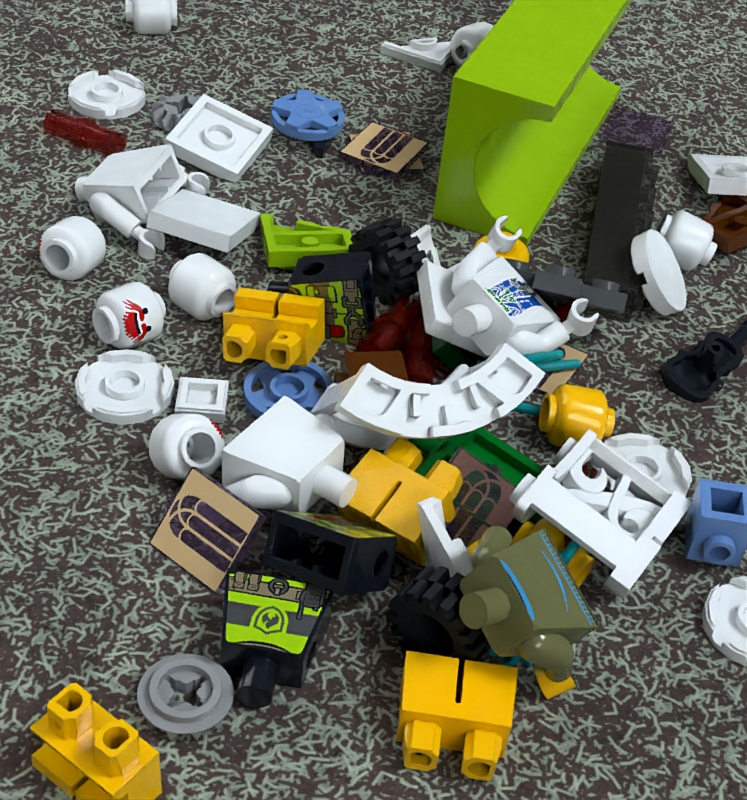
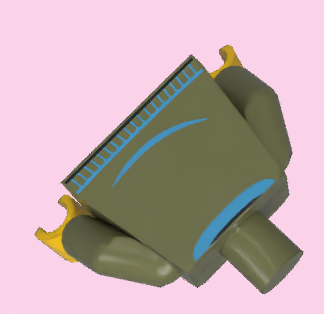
[459,526,600,699]

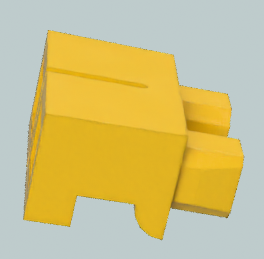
[222,287,325,370]
[336,437,463,566]
[396,650,518,781]
[29,683,162,800]

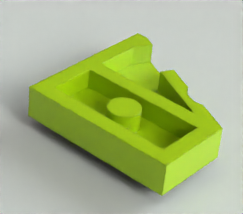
[260,213,353,270]

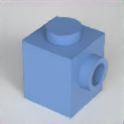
[685,478,747,567]

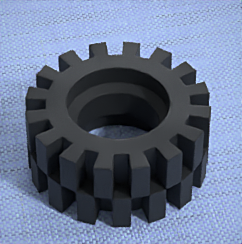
[348,217,427,306]
[387,566,491,677]

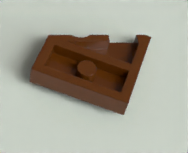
[702,195,747,254]

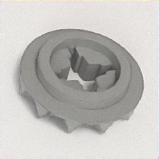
[152,92,201,132]
[137,654,234,741]

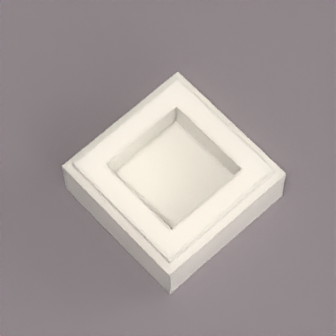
[175,377,229,423]

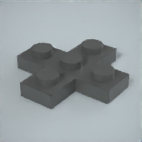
[505,258,628,315]

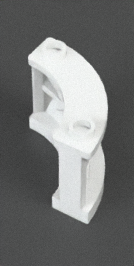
[310,343,546,450]
[509,429,693,599]

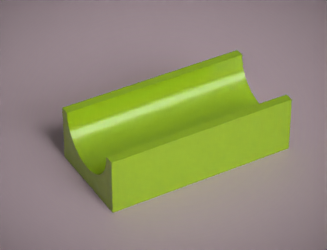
[433,0,633,246]

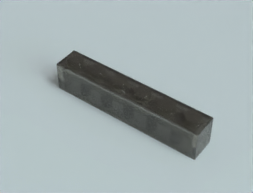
[581,141,659,323]

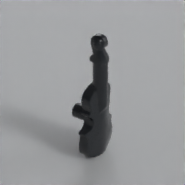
[661,320,747,403]

